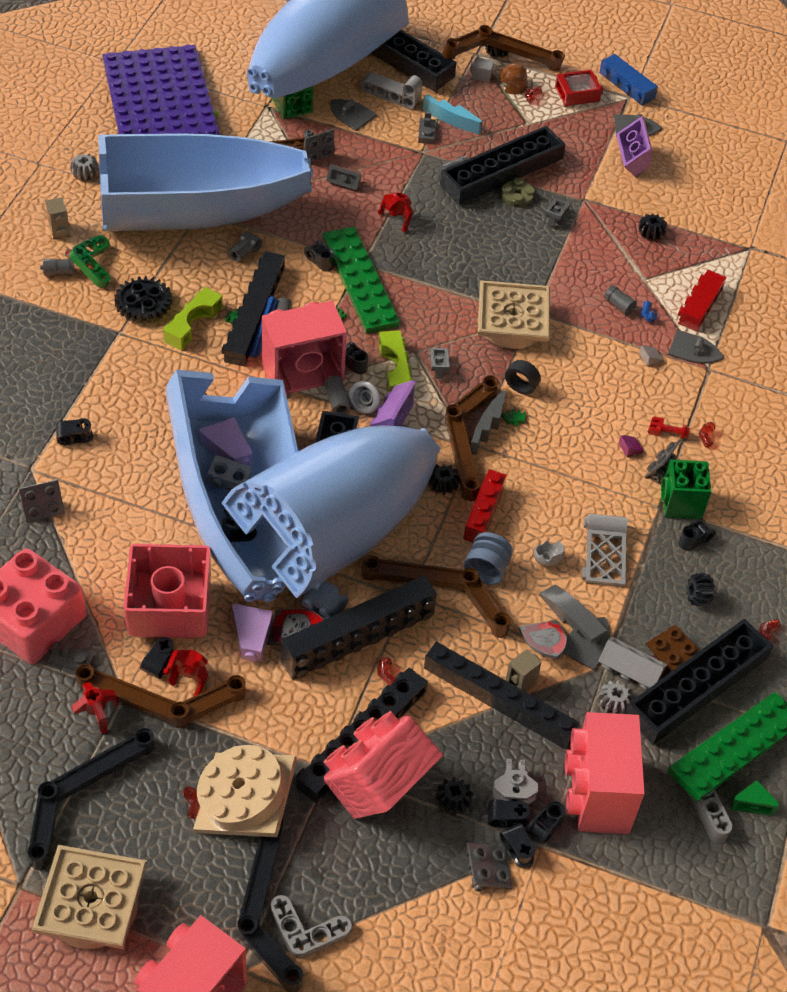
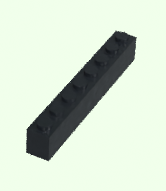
[222,251,285,367]
[424,641,580,750]

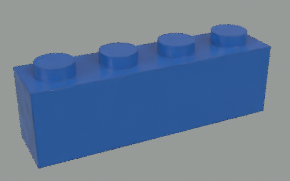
[599,54,658,105]

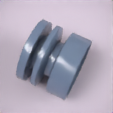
[463,532,514,585]

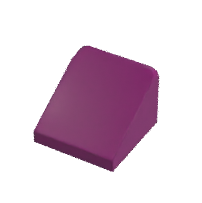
[619,435,643,457]

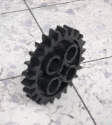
[114,276,172,323]

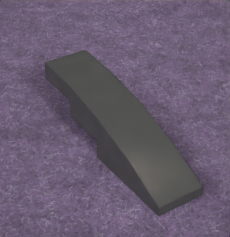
[470,390,506,455]
[539,584,607,643]

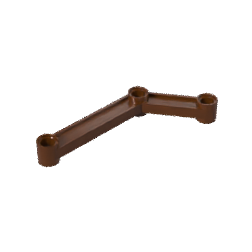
[442,25,565,71]
[445,375,499,502]
[362,555,511,638]
[75,664,246,729]

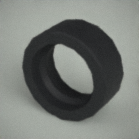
[505,360,541,395]

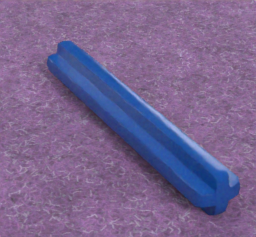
[249,296,278,358]

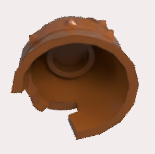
[499,63,528,94]

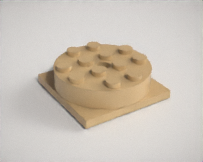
[477,280,550,349]
[193,745,297,837]
[32,845,147,949]

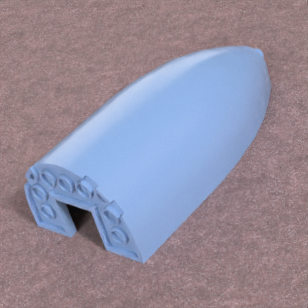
[247,0,409,99]
[98,134,313,231]
[166,370,298,602]
[222,425,440,598]

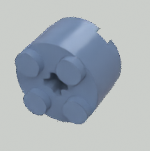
[301,581,348,620]

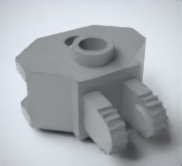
[492,759,538,808]

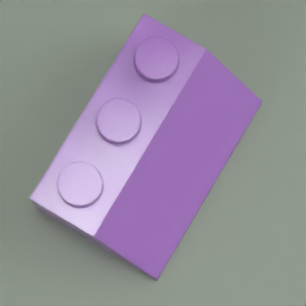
[616,116,653,177]
[370,380,416,427]

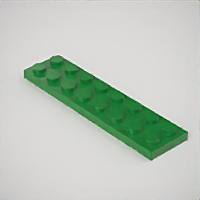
[322,226,400,334]
[666,692,787,802]

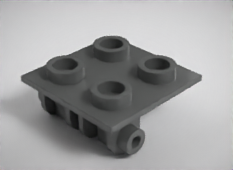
[304,129,335,162]
[644,439,682,483]
[19,479,65,523]
[466,843,513,892]

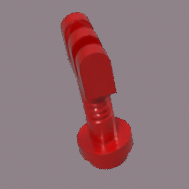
[647,416,691,439]

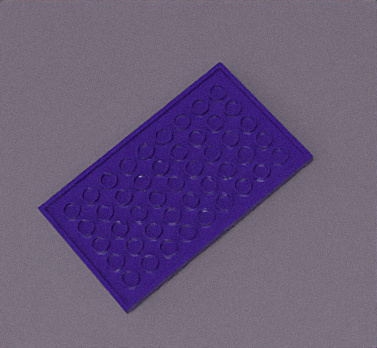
[102,45,220,135]

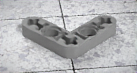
[271,895,352,958]

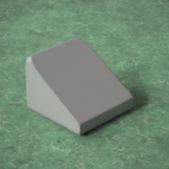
[639,345,663,366]

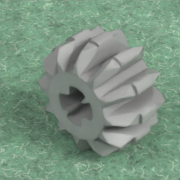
[70,153,99,180]
[598,680,634,714]

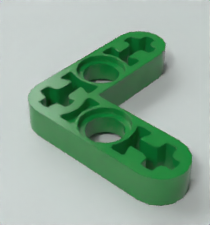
[69,235,111,288]

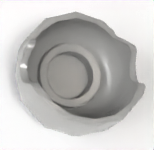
[534,540,565,567]

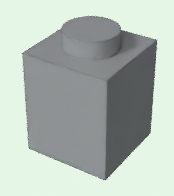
[470,57,494,83]

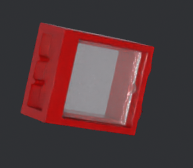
[555,69,603,107]

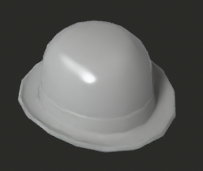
[347,381,380,414]

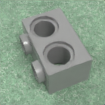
[207,455,252,492]

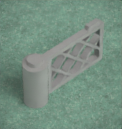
[582,513,628,587]

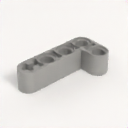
[360,72,422,109]
[686,790,732,844]

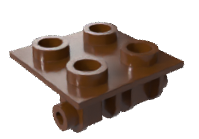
[645,624,700,672]

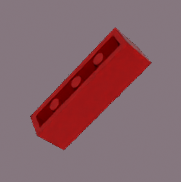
[678,269,727,331]
[463,469,507,543]

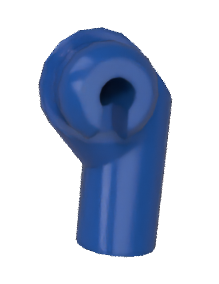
[640,301,657,323]

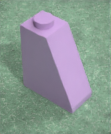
[198,417,253,466]
[232,603,273,663]

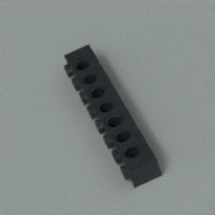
[296,667,428,803]

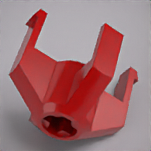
[378,192,413,232]
[163,650,208,697]
[71,682,118,734]

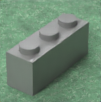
[598,637,668,689]

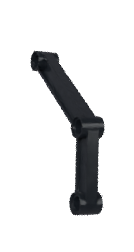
[27,728,155,870]
[237,817,303,992]

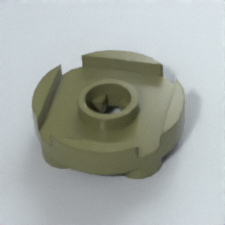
[501,178,535,207]

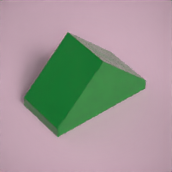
[731,781,778,816]

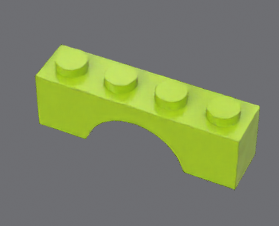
[163,287,223,351]
[378,330,414,392]

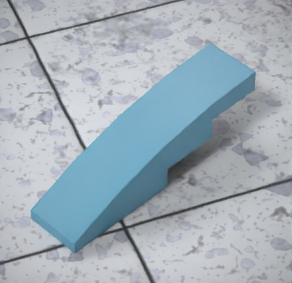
[423,94,482,134]

